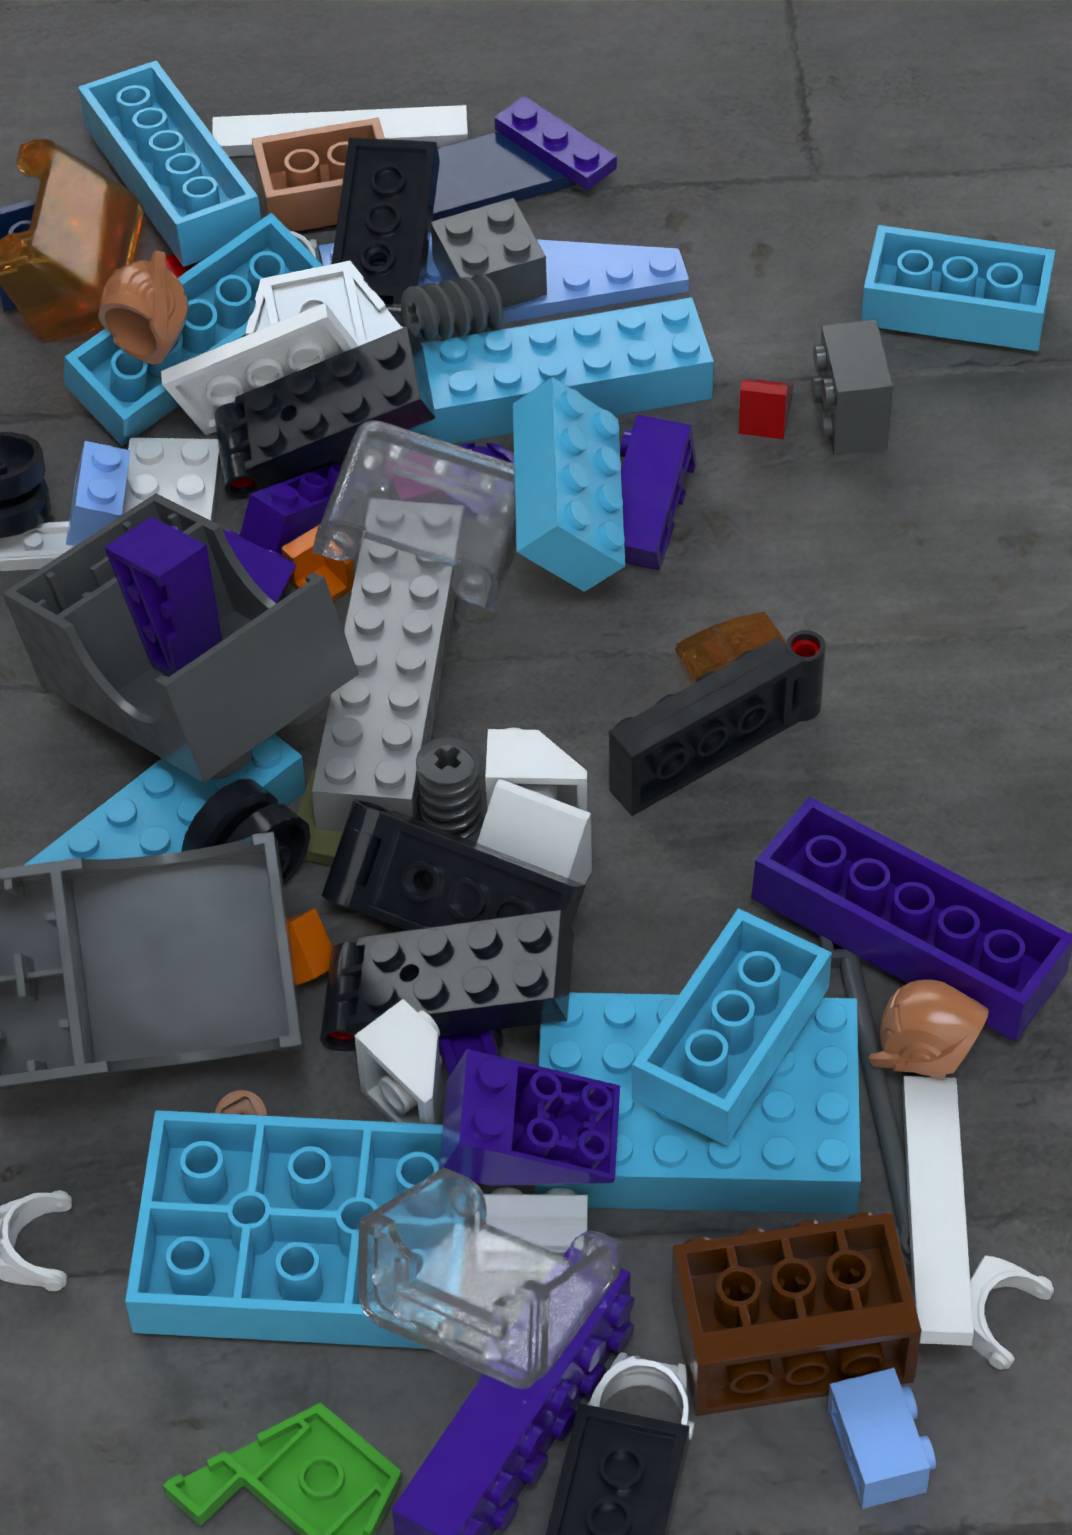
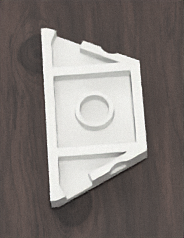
[245,261,404,346]

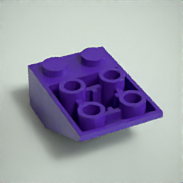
[439,1049,620,1186]

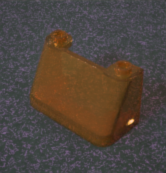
[0,139,143,342]

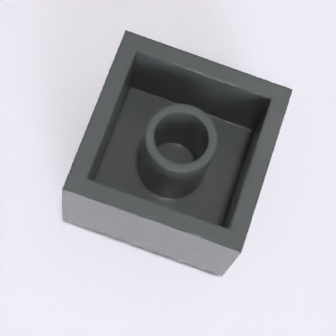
[431,198,547,307]
[811,319,893,455]

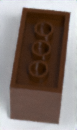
[671,1212,922,1416]

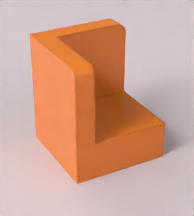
[281,525,355,602]
[288,908,333,985]

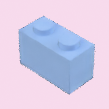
[65,441,131,546]
[827,1368,936,1509]

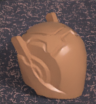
[98,250,189,365]
[868,979,988,1080]

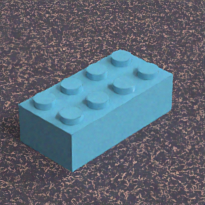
[861,225,1055,351]
[513,377,625,592]
[632,908,832,1145]

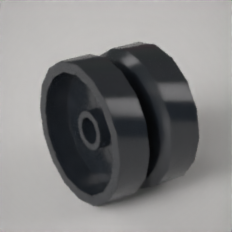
[0,432,51,538]
[181,779,311,886]

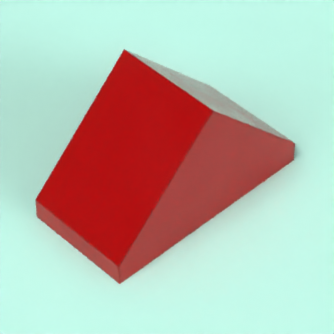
[738,378,794,440]

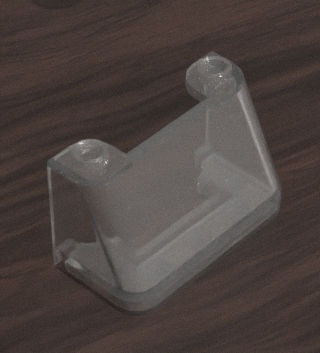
[312,420,517,610]
[358,1167,622,1389]

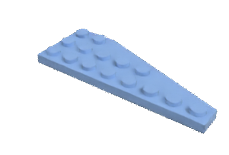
[318,234,689,338]

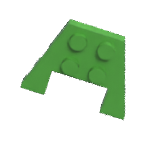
[163,1402,403,1535]

